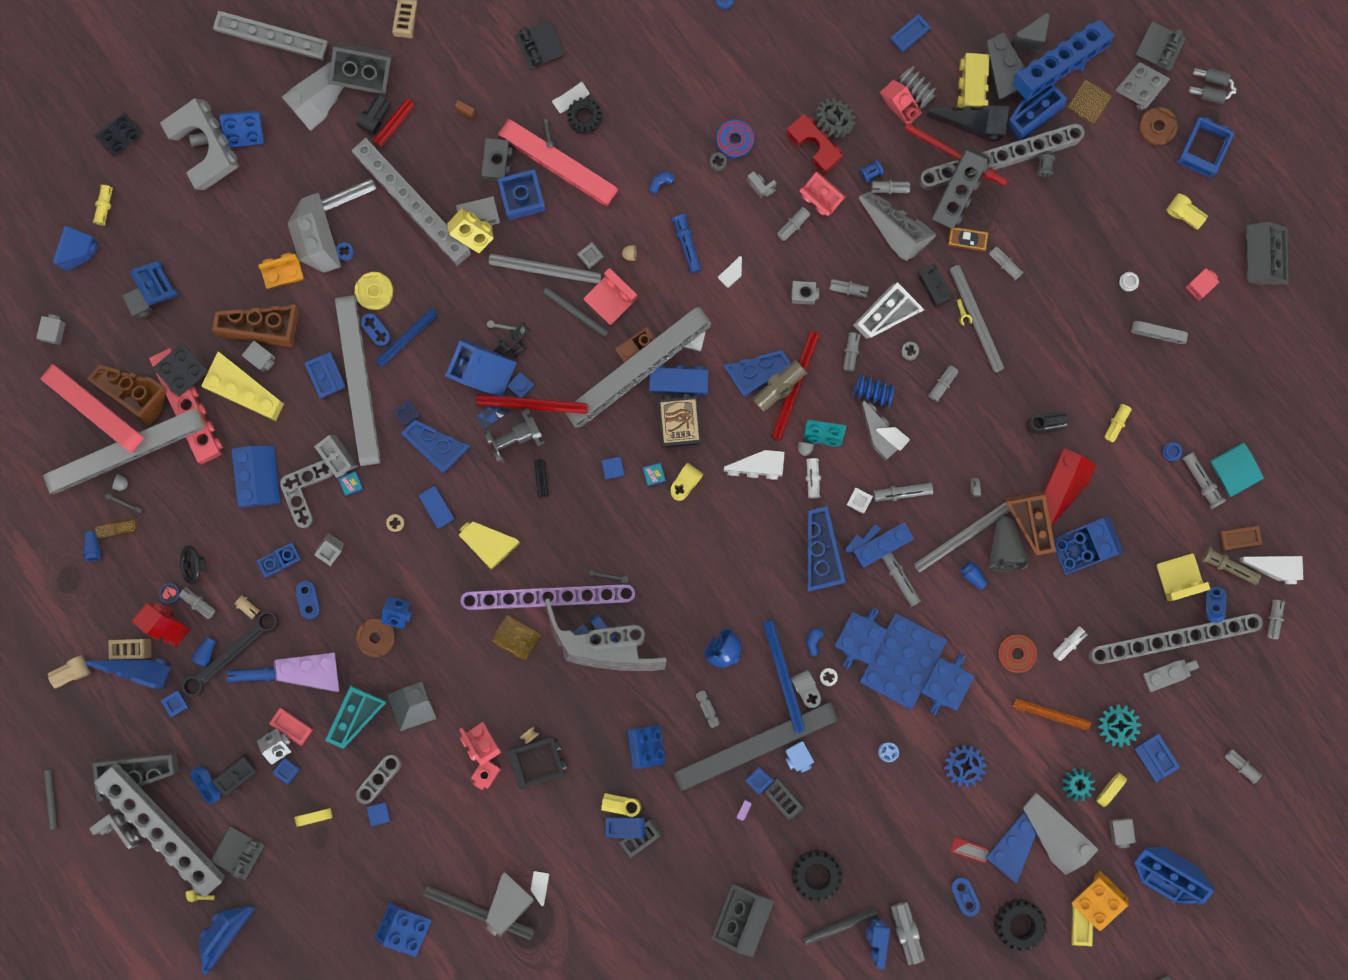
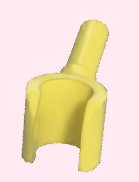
[957,299,972,326]
[186,890,215,902]

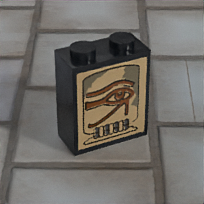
[658,394,701,448]

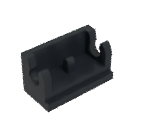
[917,263,954,308]
[212,753,256,797]

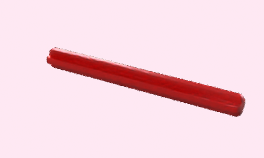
[771,331,820,440]
[475,394,588,414]

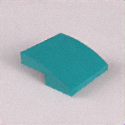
[1210,442,1264,497]

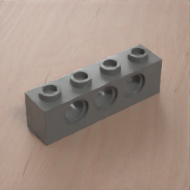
[932,146,989,229]

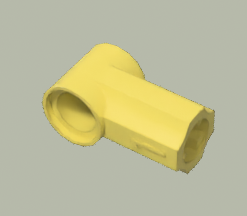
[1166,193,1208,230]
[601,793,642,817]

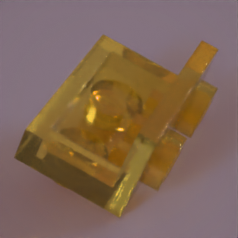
[493,615,541,660]

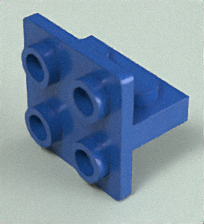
[220,111,264,147]
[627,725,665,769]

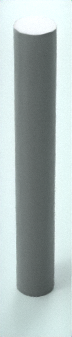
[43,770,57,830]

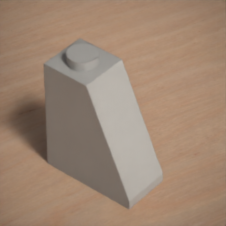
[486,872,534,937]

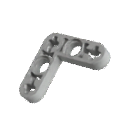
[280,460,334,529]

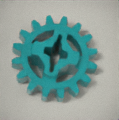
[1097,704,1141,747]

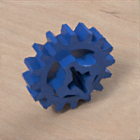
[943,745,987,788]

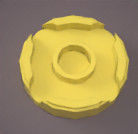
[355,272,394,311]

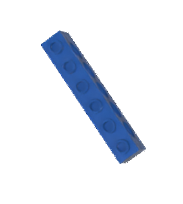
[1012,20,1115,101]

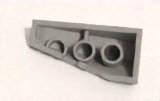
[282,62,345,131]

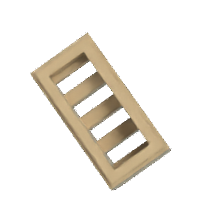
[392,0,417,38]
[108,639,152,660]

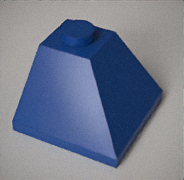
[52,226,98,271]

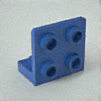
[374,902,431,956]

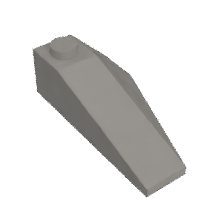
[859,191,936,261]
[1023,793,1098,875]

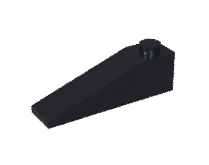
[927,106,1009,142]

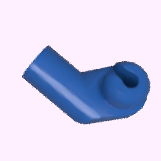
[648,171,674,194]
[805,628,824,657]

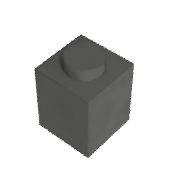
[122,288,154,320]

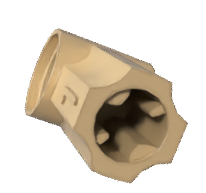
[47,655,91,688]

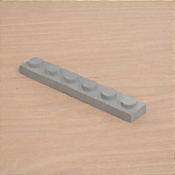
[213,11,329,61]

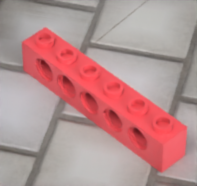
[149,348,223,464]

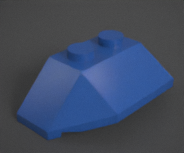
[1134,847,1215,904]
[198,905,256,975]

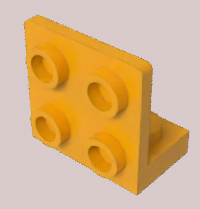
[1072,870,1129,931]

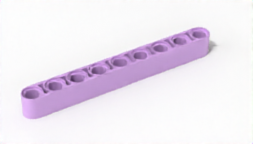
[461,585,635,610]

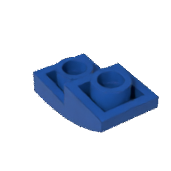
[256,543,301,579]

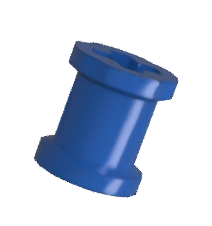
[859,159,884,183]

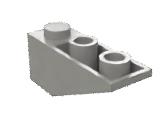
[861,401,898,461]

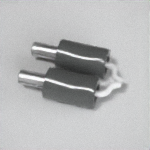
[1189,67,1237,105]

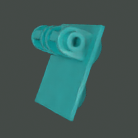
[803,420,846,447]

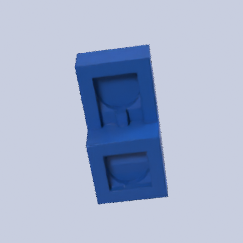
[844,524,881,553]

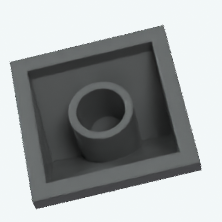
[1011,13,1050,53]

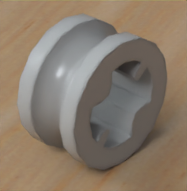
[901,342,919,360]

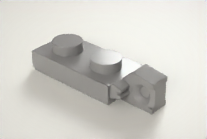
[1142,659,1199,692]

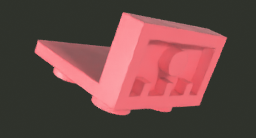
[584,268,638,325]

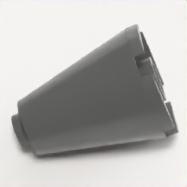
[989,516,1028,572]

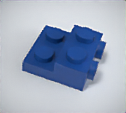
[865,919,890,969]

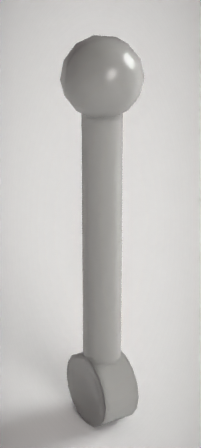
[487,321,525,334]

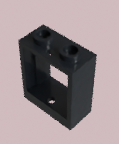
[507,737,568,789]

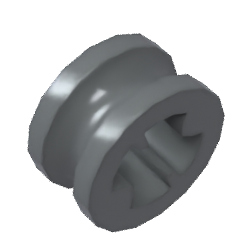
[710,152,727,171]

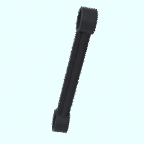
[182,612,279,696]

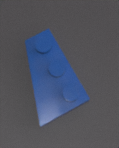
[401,420,470,474]

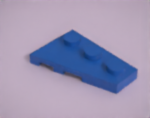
[723,350,791,398]
[985,812,1036,884]

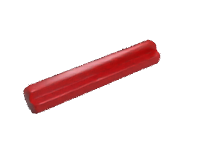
[373,99,415,147]

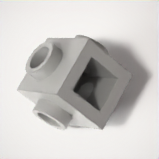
[257,728,292,765]

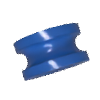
[336,242,354,261]

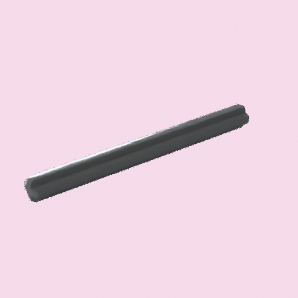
[423,886,534,940]

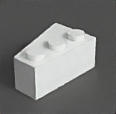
[853,282,924,339]

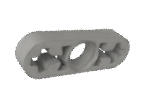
[1131,321,1188,344]

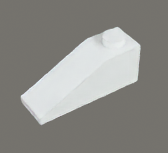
[1239,556,1303,584]

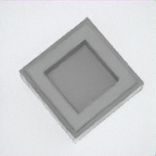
[577,242,604,270]

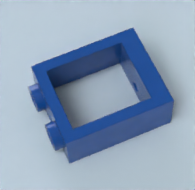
[1176,117,1234,178]

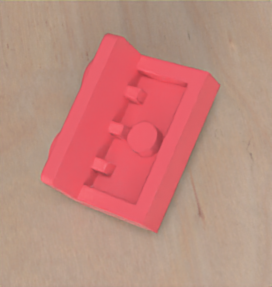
[799,171,846,216]

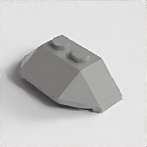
[287,193,341,273]

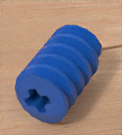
[852,374,895,409]

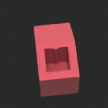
[880,80,922,125]

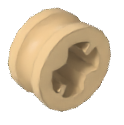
[386,514,404,532]
[520,727,539,745]

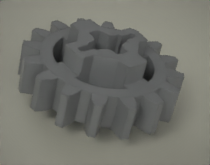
[814,98,856,138]

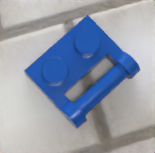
[130,261,179,306]

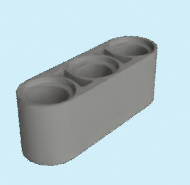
[356,755,402,804]

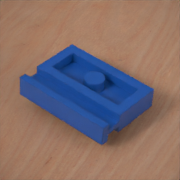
[304,352,346,399]
[1133,734,1180,782]

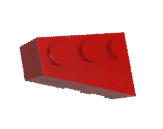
[131,603,191,648]

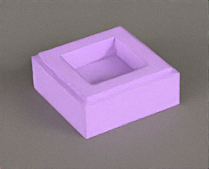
[736,799,752,821]

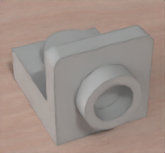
[747,171,777,198]

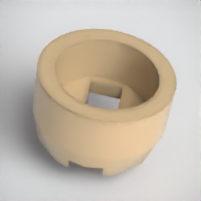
[622,245,637,261]

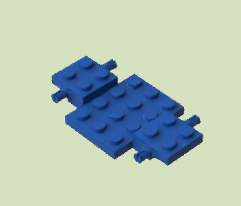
[834,607,974,716]

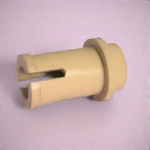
[235,596,260,620]

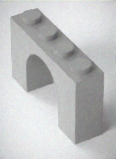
[160,98,239,190]

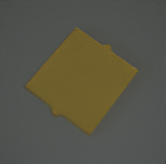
[1067,80,1112,125]

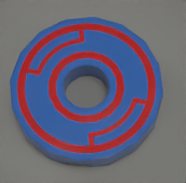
[716,120,754,159]

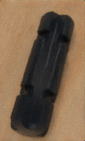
[534,459,549,497]

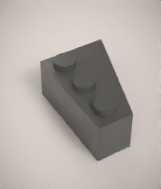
[984,32,1025,105]

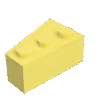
[957,53,989,110]

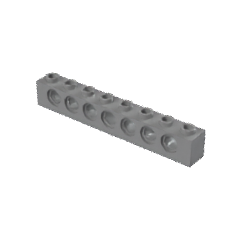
[351,138,471,266]
[94,762,225,898]

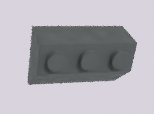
[328,41,393,95]
[1246,222,1289,285]
[711,883,774,957]

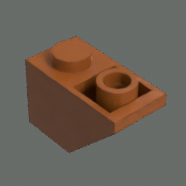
[615,327,655,364]

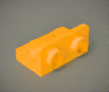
[258,253,304,290]

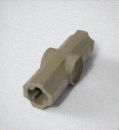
[753,360,807,412]

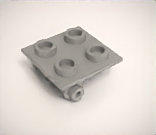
[1116,62,1170,111]

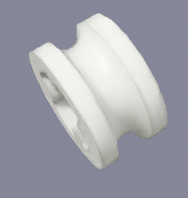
[820,668,838,686]

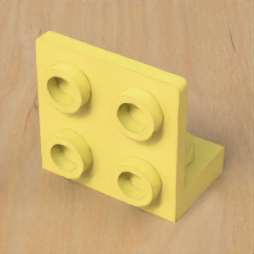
[1156,554,1210,602]

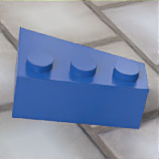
[1008,84,1067,141]

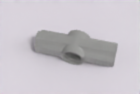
[891,902,924,965]

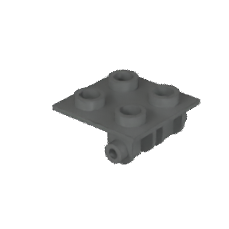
[1135,22,1186,71]
[211,826,265,880]

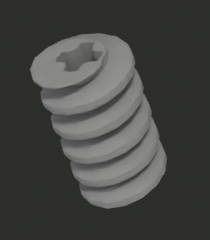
[897,66,938,109]

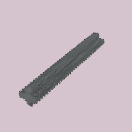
[802,906,879,946]

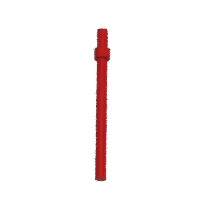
[904,123,1008,187]

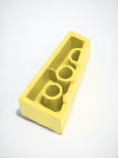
[202,352,284,421]

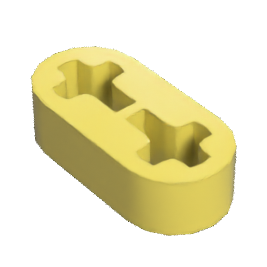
[1096,772,1127,807]
[294,808,333,827]

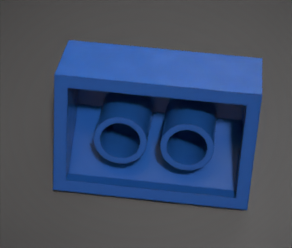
[231,446,281,508]

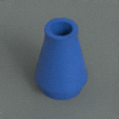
[82,531,102,561]
[960,561,988,590]
[191,637,216,668]

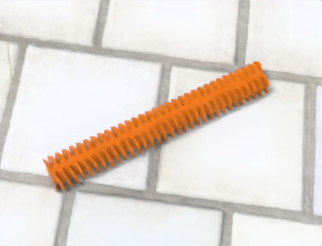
[1012,699,1091,731]

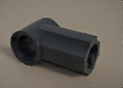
[356,94,391,135]
[1026,411,1068,434]

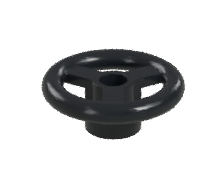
[180,545,205,584]

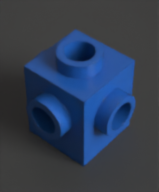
[381,597,413,629]

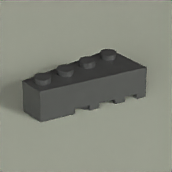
[92,751,179,802]

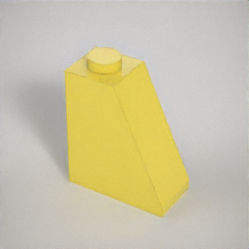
[459,522,520,570]

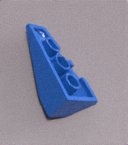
[86,658,172,689]

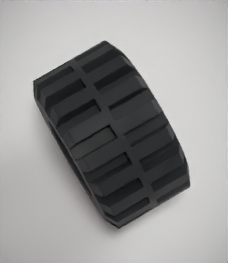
[792,850,843,902]
[994,899,1047,952]

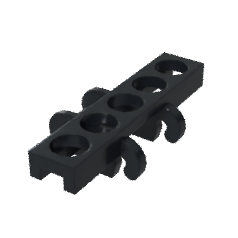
[494,322,531,358]

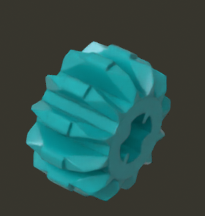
[1061,768,1095,801]

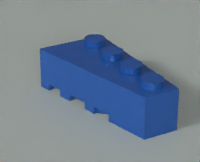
[807,506,847,592]

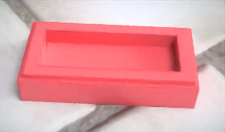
[269,707,313,746]

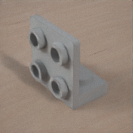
[89,812,141,849]

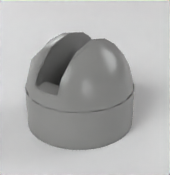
[798,442,814,456]
[112,474,128,491]

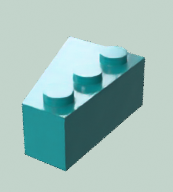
[325,685,387,749]

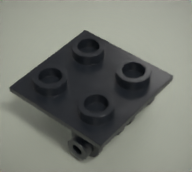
[515,20,565,70]
[94,112,143,157]
[152,343,208,397]

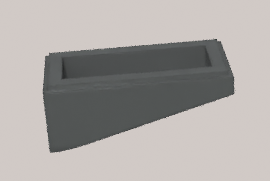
[764,778,805,822]
[619,818,664,858]

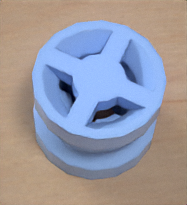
[878,742,899,762]

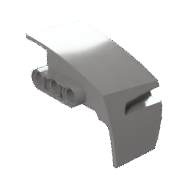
[545,599,666,671]

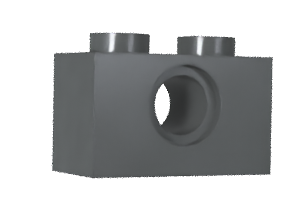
[481,138,513,182]

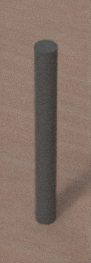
[543,287,609,338]

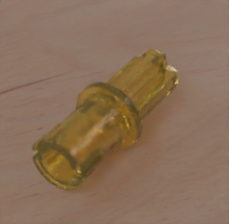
[95,519,136,538]

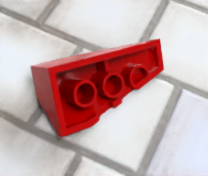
[1043,448,1096,527]

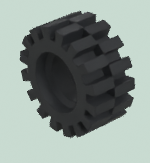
[567,97,602,135]

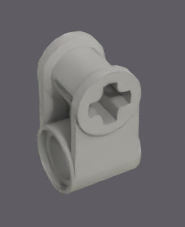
[791,669,821,708]

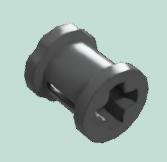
[1036,154,1055,177]

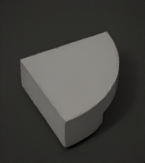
[970,478,981,497]

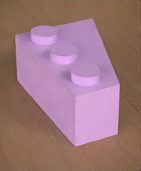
[273,653,339,693]

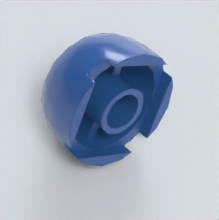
[704,628,742,668]

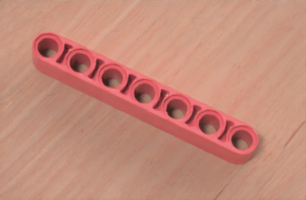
[498,119,618,206]
[40,363,144,453]

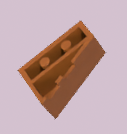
[1004,491,1056,556]

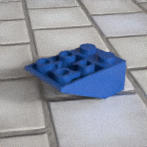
[445,339,517,396]
[1053,516,1124,575]

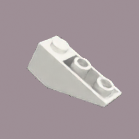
[724,450,784,480]

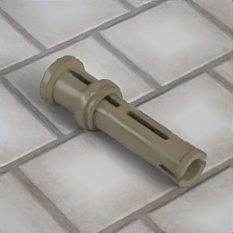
[1201,546,1261,585]

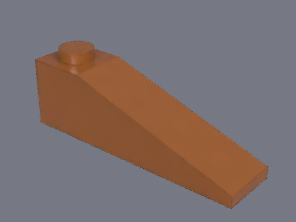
[87,365,166,427]

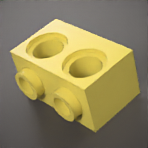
[447,208,494,253]

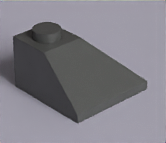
[387,682,437,732]

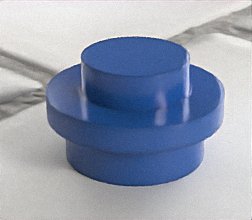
[1162,442,1182,461]

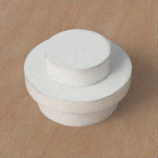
[1119,272,1139,291]

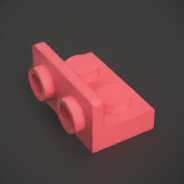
[459,722,501,765]

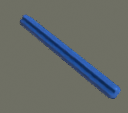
[763,620,805,733]

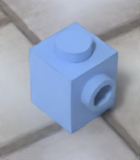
[785,741,814,773]

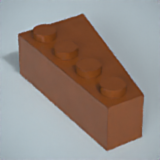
[212,304,299,348]

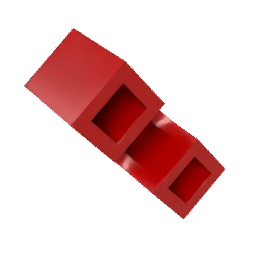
[786,114,843,175]

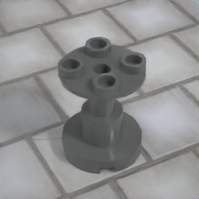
[484,409,545,463]

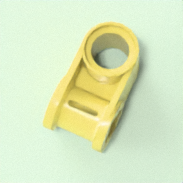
[671,463,703,501]

